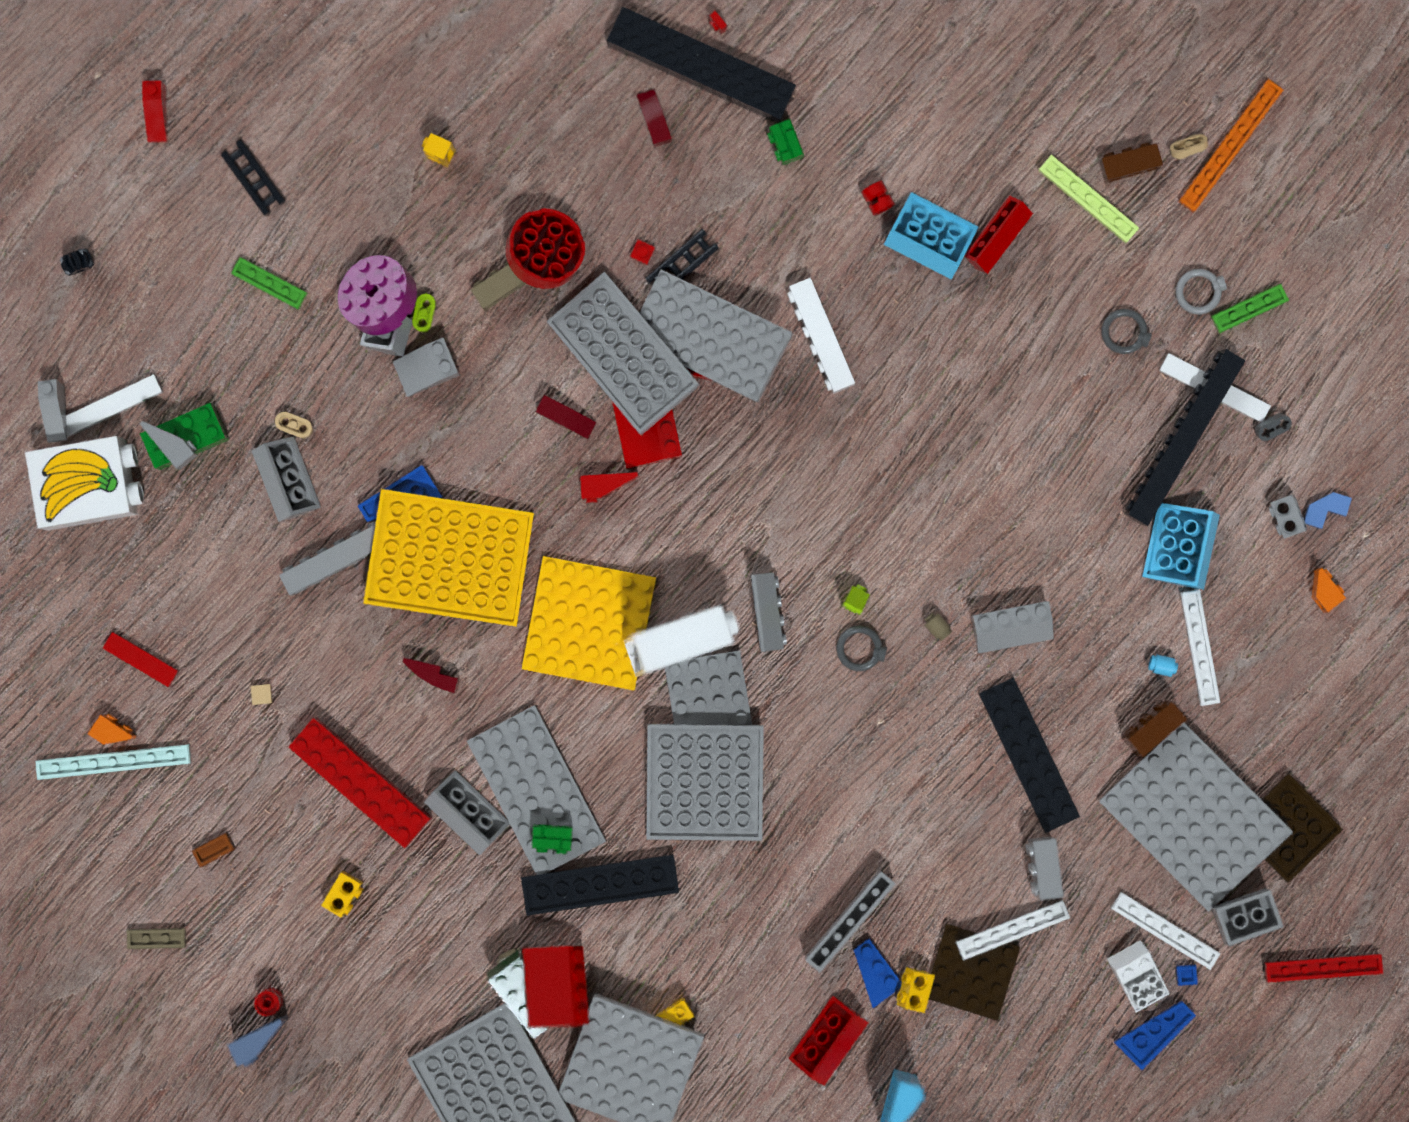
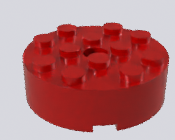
[505,208,585,289]

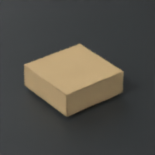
[251,684,273,705]

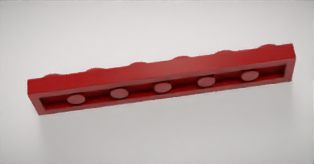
[1264,954,1383,983]

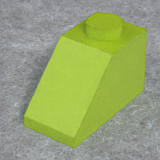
[841,584,870,615]

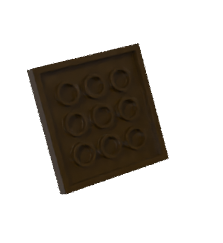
[1261,773,1343,883]
[929,923,1020,1021]

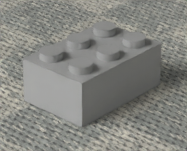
[1025,836,1063,900]
[1212,888,1283,946]

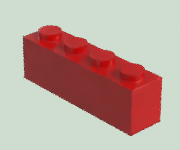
[964,196,1033,274]

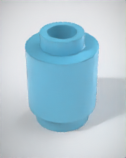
[1148,654,1178,677]

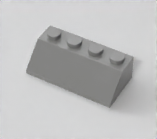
[252,436,321,522]
[751,573,787,652]
[971,601,1054,654]
[424,770,510,855]

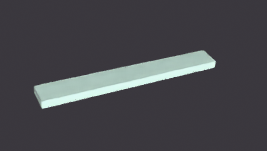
[35,744,191,780]

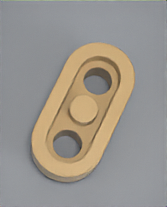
[1170,134,1208,159]
[275,412,313,438]

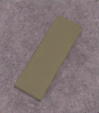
[127,928,186,949]

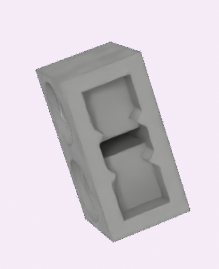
[1269,494,1308,539]

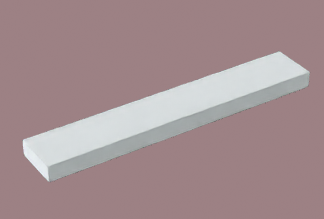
[1159,353,1271,423]
[66,375,163,437]
[1180,589,1220,706]
[1111,892,1220,970]
[956,900,1070,960]

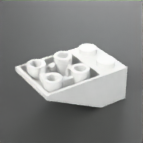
[1107,940,1169,1013]

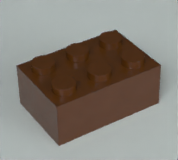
[1122,701,1188,757]

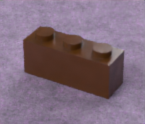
[1099,142,1163,184]

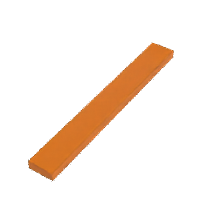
[1179,79,1284,213]

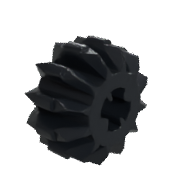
[60,248,94,276]

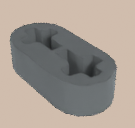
[1255,413,1292,441]

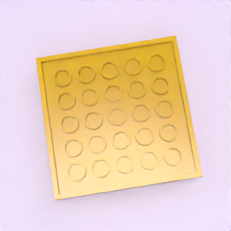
[522,556,656,691]

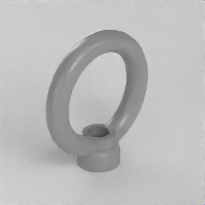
[1176,269,1227,315]

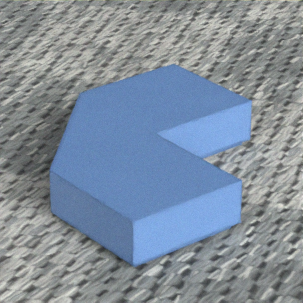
[1304,492,1352,529]

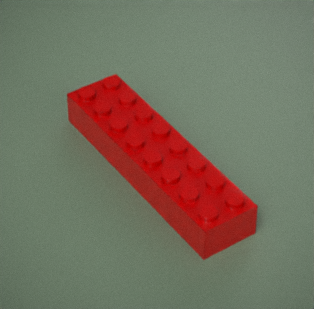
[288,717,432,848]

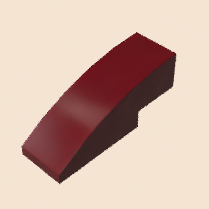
[636,89,672,147]
[536,395,597,439]
[402,658,460,693]

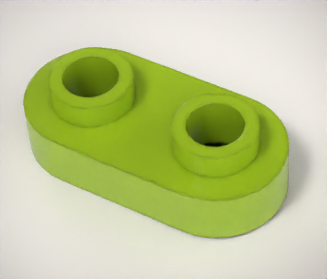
[412,294,436,332]

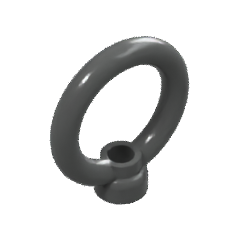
[1101,309,1152,354]
[836,625,887,671]

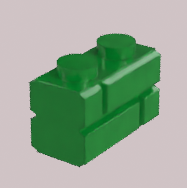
[767,119,804,166]
[532,824,573,854]

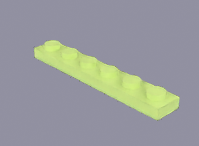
[1038,155,1139,243]

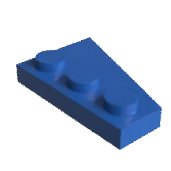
[853,938,902,1008]

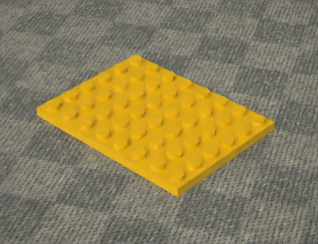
[363,489,534,627]

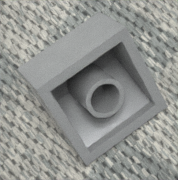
[360,317,412,357]

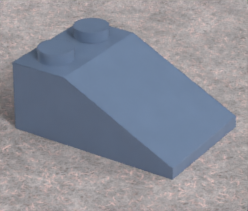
[227,1014,288,1067]

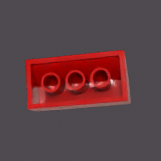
[788,996,869,1086]

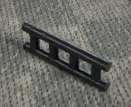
[220,140,286,216]
[645,229,719,284]

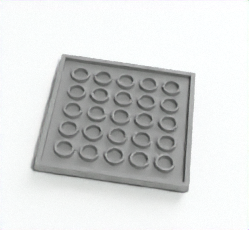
[646,724,764,841]
[559,993,705,1122]

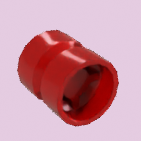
[861,180,895,216]
[254,988,284,1016]

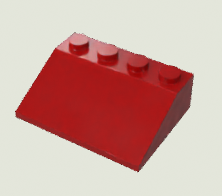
[612,401,682,469]
[523,946,589,1028]

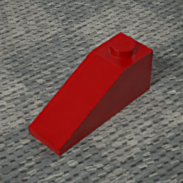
[142,80,167,143]
[580,472,639,503]

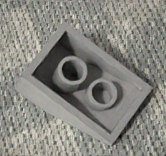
[393,338,460,397]

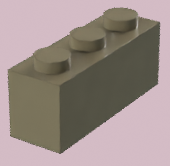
[471,262,526,311]

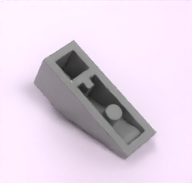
[38,379,67,443]
[139,421,198,470]

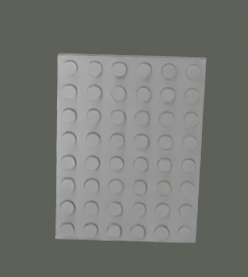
[1099,722,1293,912]
[407,1003,576,1122]

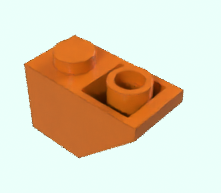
[1311,568,1346,613]
[88,714,137,745]

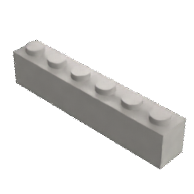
[279,521,376,596]
[804,869,895,973]

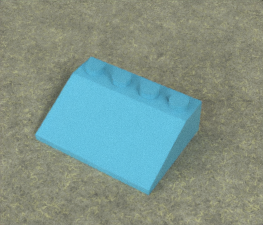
[884,192,979,280]
[1142,503,1220,590]
[880,1069,925,1122]

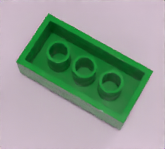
[139,403,230,470]

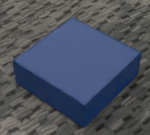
[1176,964,1198,986]

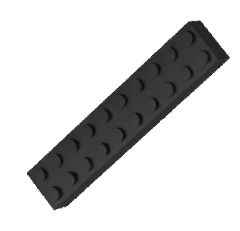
[607,6,796,123]

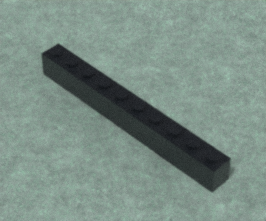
[1124,349,1246,526]

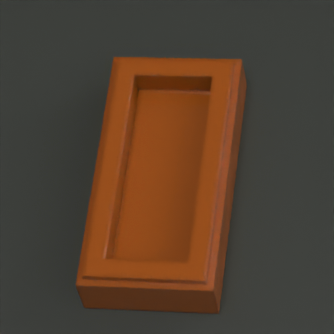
[192,832,235,868]

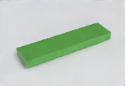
[231,257,308,310]
[1211,284,1289,334]

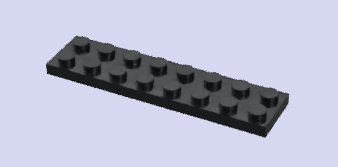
[978,677,1080,833]
[521,854,679,916]

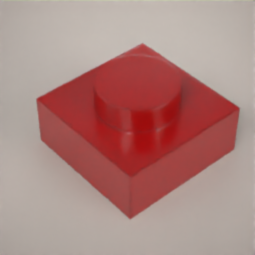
[709,11,727,35]
[630,240,655,265]

